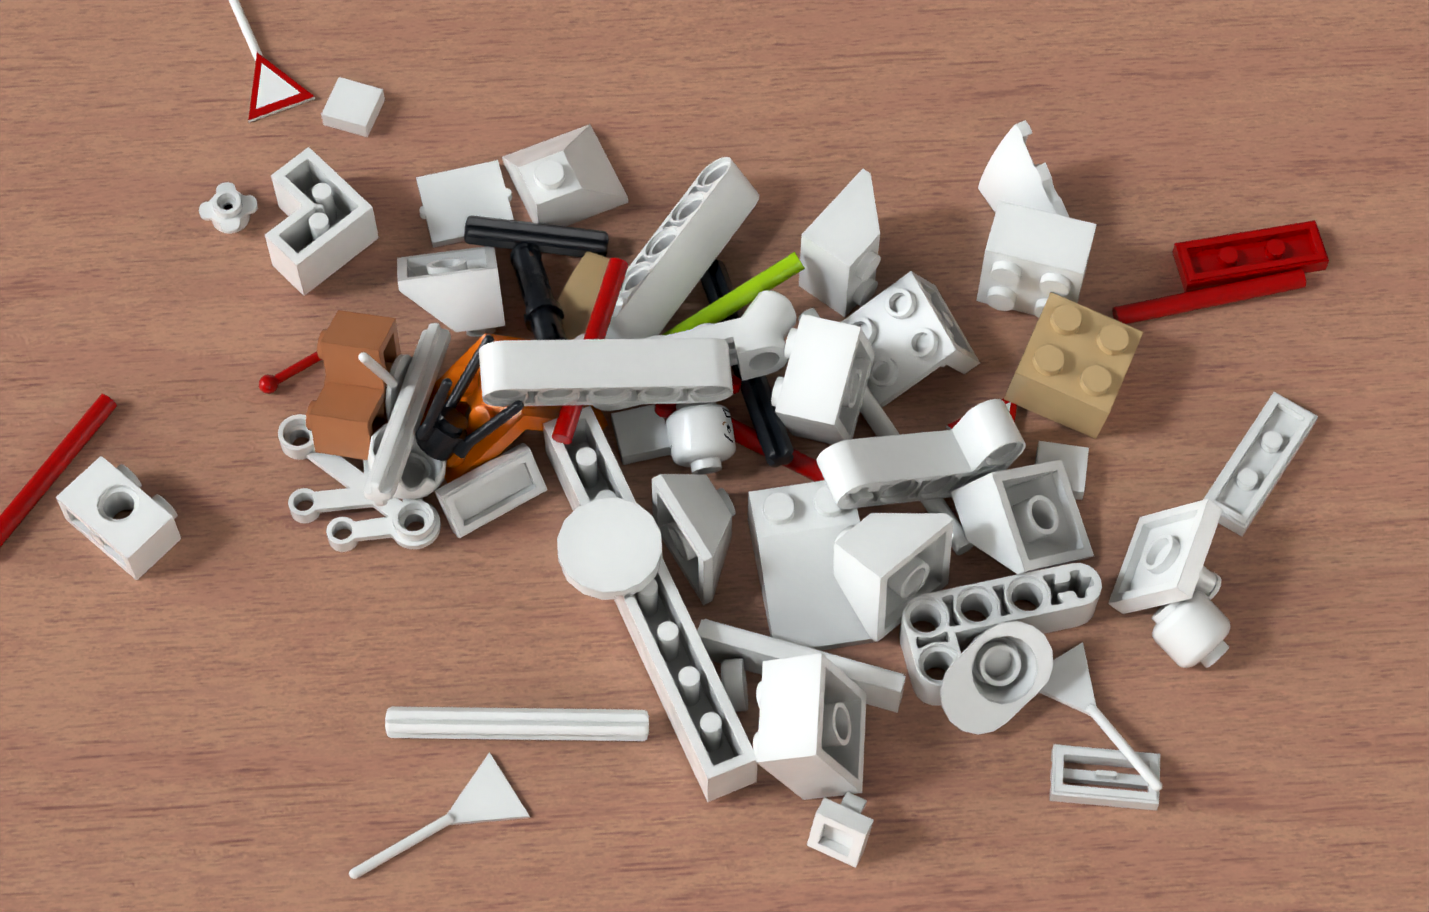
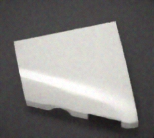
[978,120,1070,218]

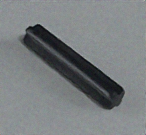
[464,215,609,257]

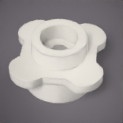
[199,182,258,234]

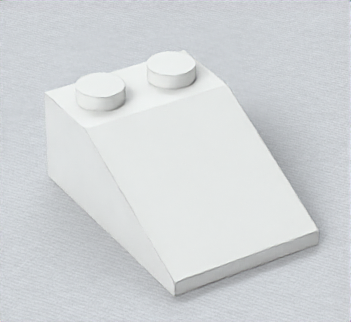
[748,480,876,651]

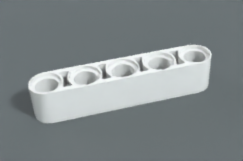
[605,157,759,339]
[479,338,733,407]

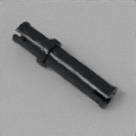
[510,243,568,340]

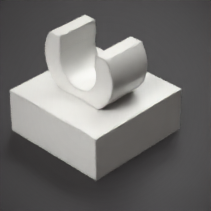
[807,792,874,868]

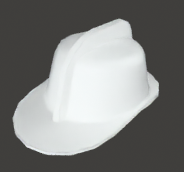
[940,621,1054,735]

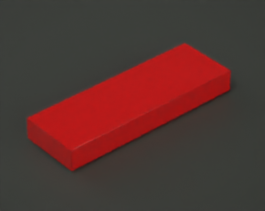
[1172,220,1329,292]

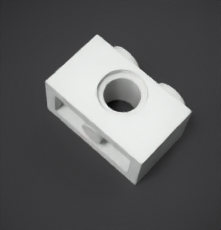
[56,456,181,581]

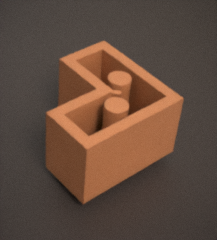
[306,310,401,460]

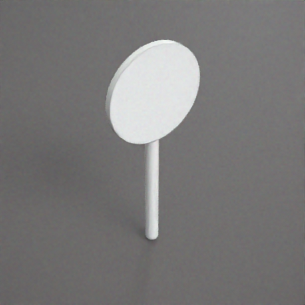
[358,352,412,422]

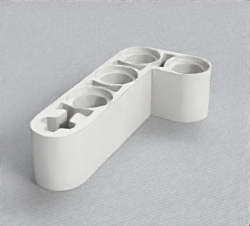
[816,399,1026,509]
[899,563,1102,706]

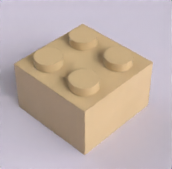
[1004,292,1143,439]

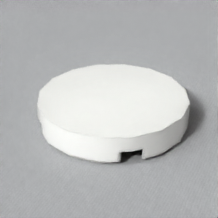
[557,497,662,600]

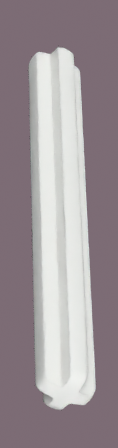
[363,323,451,506]
[385,706,649,741]

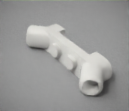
[573,290,797,411]

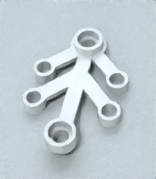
[278,414,441,552]

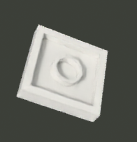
[1108,499,1223,614]

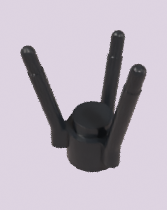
[415,335,524,461]

